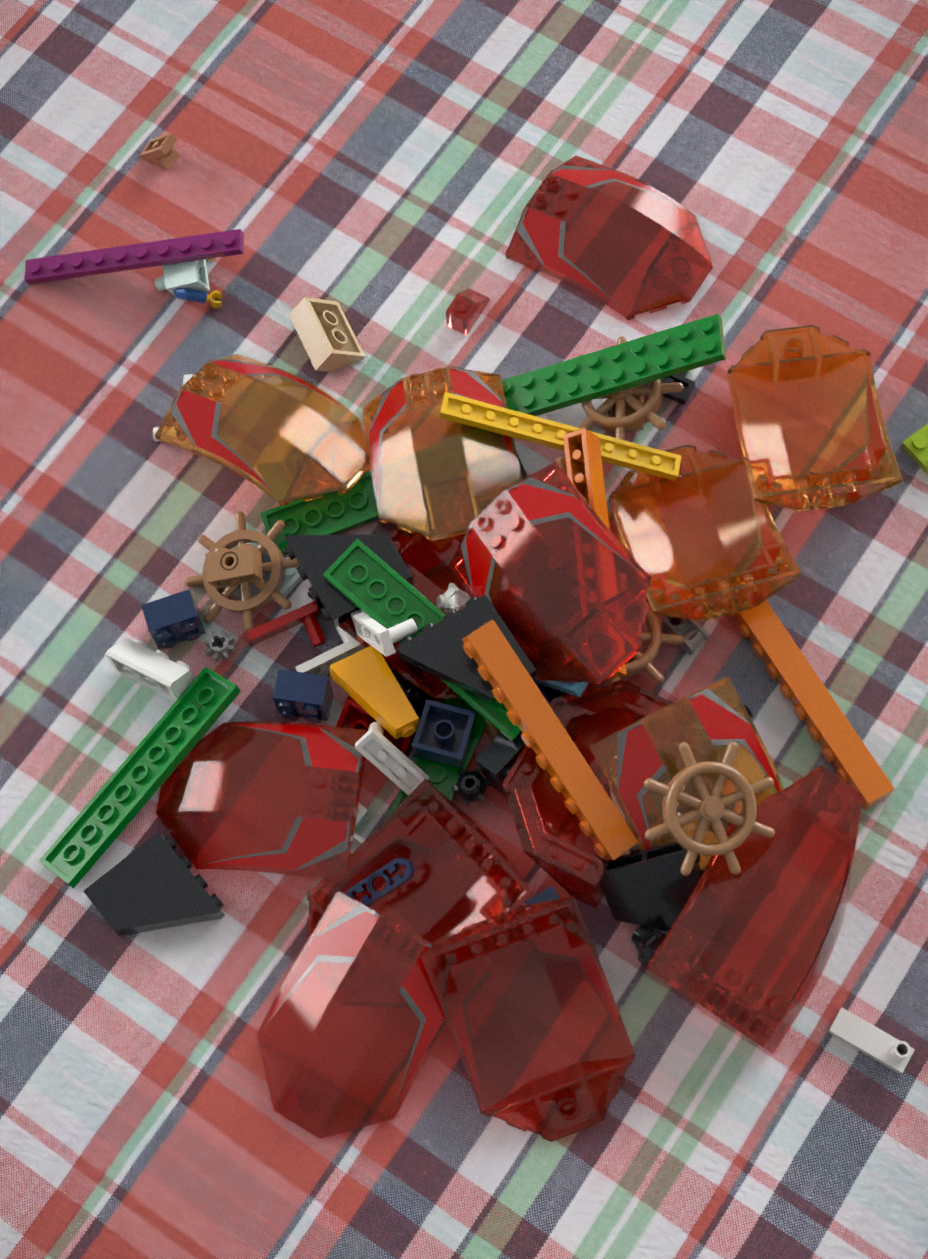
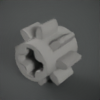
[204,630,236,663]

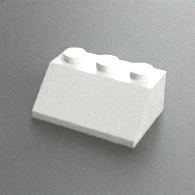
[105,638,194,702]

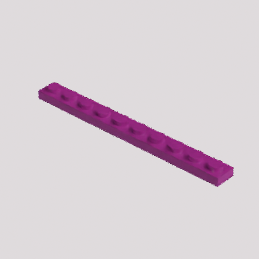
[24,229,244,284]

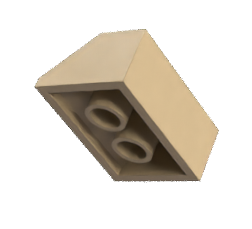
[289,297,366,372]

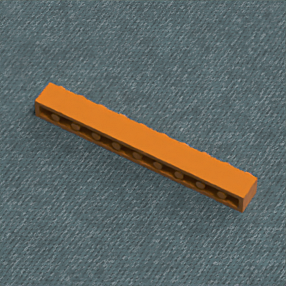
[563,428,627,681]
[725,586,895,811]
[461,620,638,860]

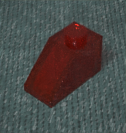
[446,288,490,336]

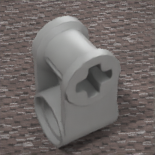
[662,608,709,655]

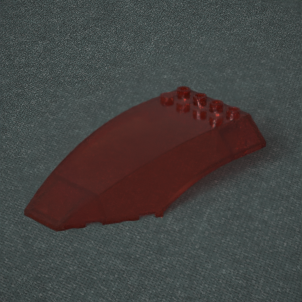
[646,766,862,1054]

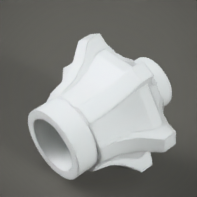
[437,583,474,614]

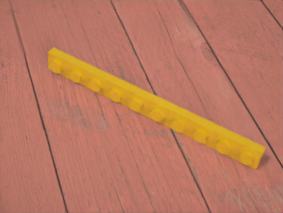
[439,392,681,481]

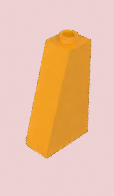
[330,646,419,739]

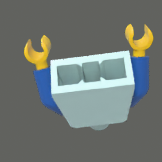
[155,258,222,309]

